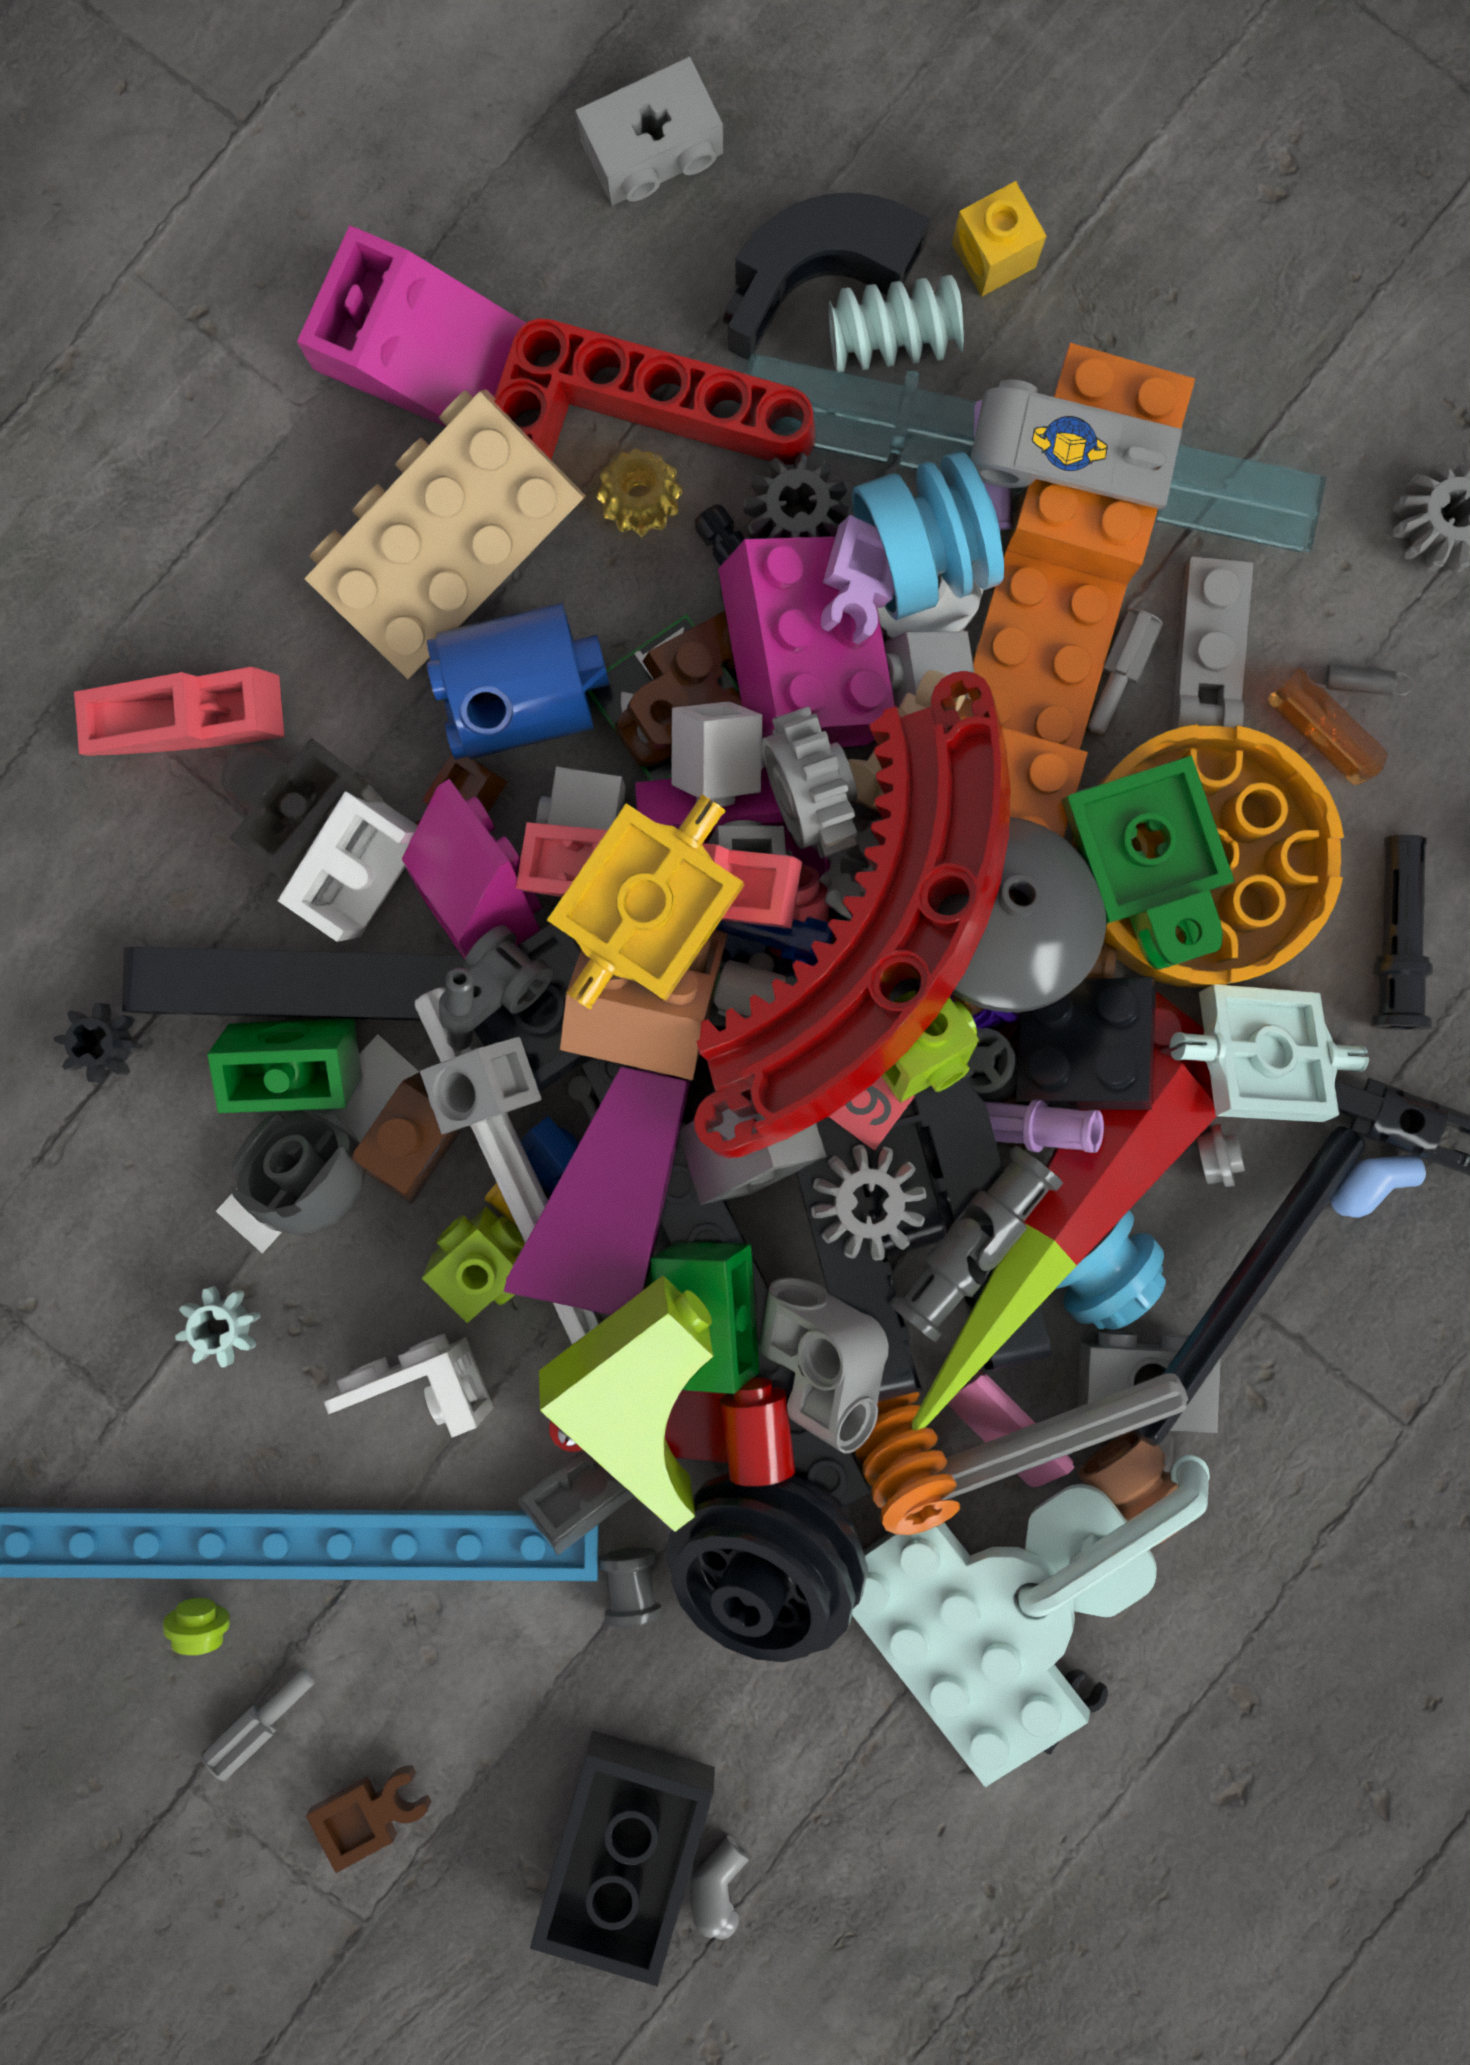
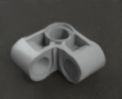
[759,1278,889,1454]

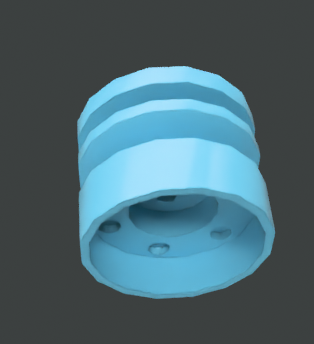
[852,451,1004,620]

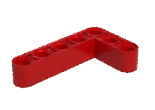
[494,318,816,465]

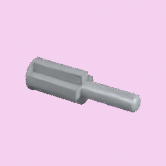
[1087,609,1163,736]
[201,1669,315,1781]

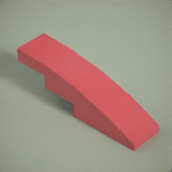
[516,822,802,929]

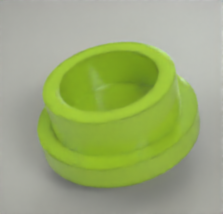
[163,1598,230,1655]

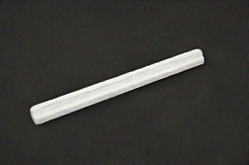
[415,987,604,1345]

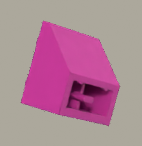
[402,779,542,960]

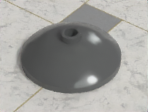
[937,817,1106,1012]

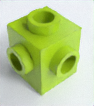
[882,991,979,1103]
[422,1207,525,1323]

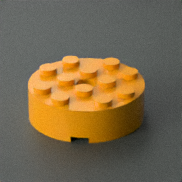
[1072,724,1344,988]

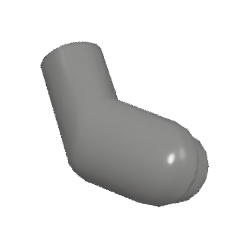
[690,1835,751,1940]

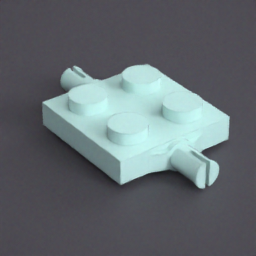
[1170,984,1369,1122]

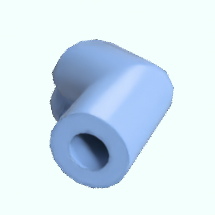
[1330,1155,1426,1218]

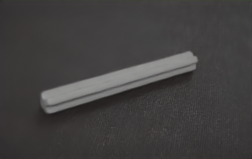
[936,1373,1188,1500]

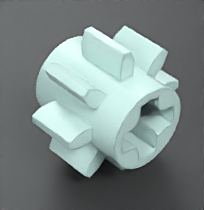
[175,1286,261,1368]

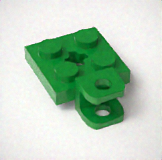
[1061,755,1235,970]

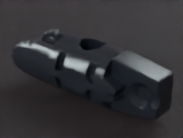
[1334,1078,1470,1176]

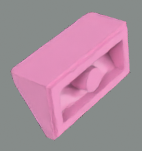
[947,1368,1074,1487]

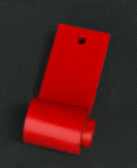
[664,1378,795,1486]

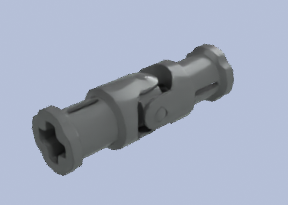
[889,1146,1063,1343]

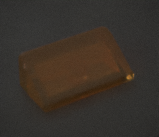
[1267,668,1388,786]

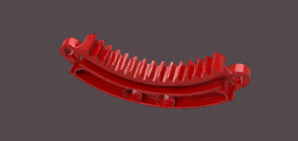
[694,671,1011,1159]

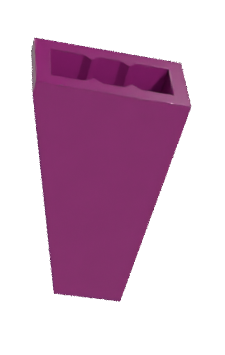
[504,1067,690,1315]

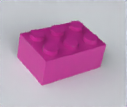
[718,537,895,747]

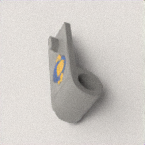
[970,379,1182,510]

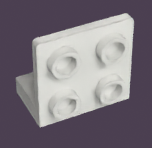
[324,1333,494,1437]

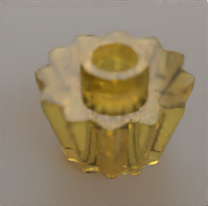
[596,448,683,536]

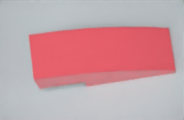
[74,666,285,756]

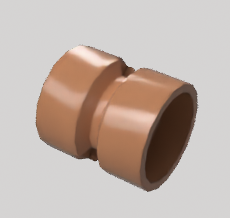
[1078,1431,1181,1545]

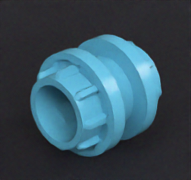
[1056,1210,1166,1330]

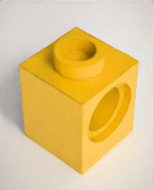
[952,181,1047,297]

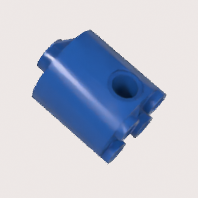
[427,602,610,760]

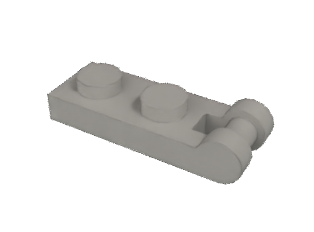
[1172,557,1254,730]

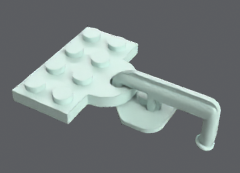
[852,1455,1210,1787]

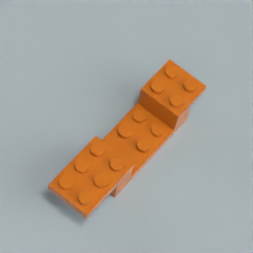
[958,343,1196,838]

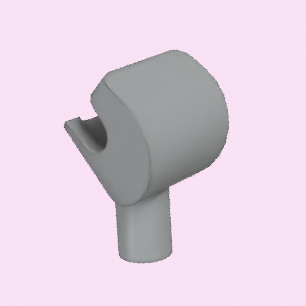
[714,953,786,1019]

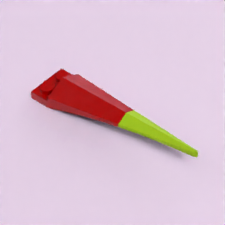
[912,991,1217,1431]

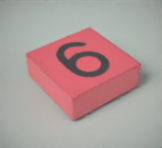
[828,1076,915,1151]

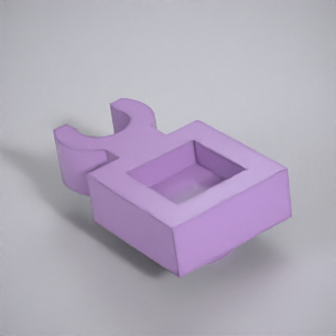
[821,515,894,644]

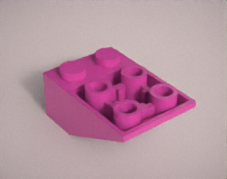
[297,225,526,427]

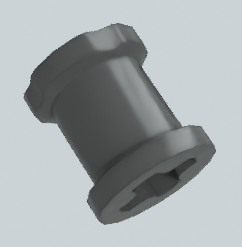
[598,1548,663,1627]

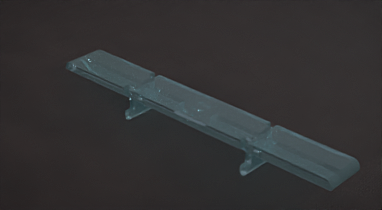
[738,353,1327,553]

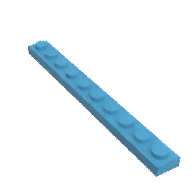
[0,1507,599,1581]

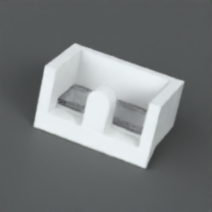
[277,791,418,942]

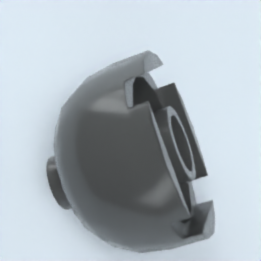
[231,1109,366,1235]

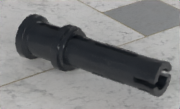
[1371,835,1433,1030]

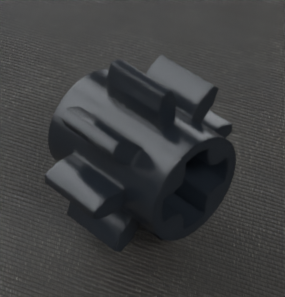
[54,1003,143,1083]

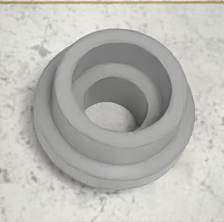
[1197,1123,1245,1188]

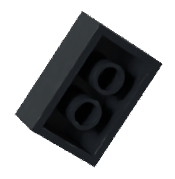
[530,1730,715,1987]

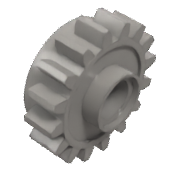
[762,706,858,858]

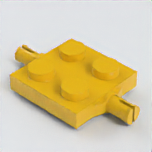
[547,794,745,1010]

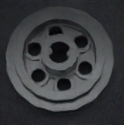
[666,1473,868,1662]

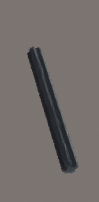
[1132,1126,1366,1446]

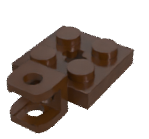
[615,610,742,767]

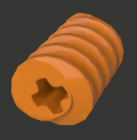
[855,1392,961,1535]

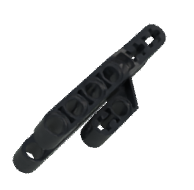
[773,950,1052,1402]

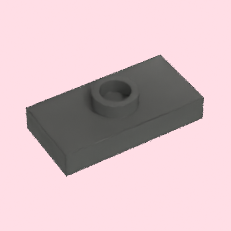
[517,1450,634,1555]

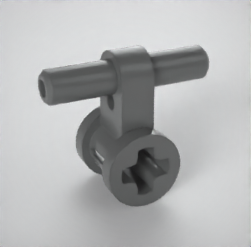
[439,925,554,1050]

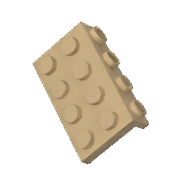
[304,389,585,679]

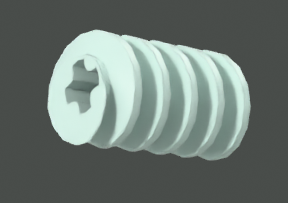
[829,275,964,373]

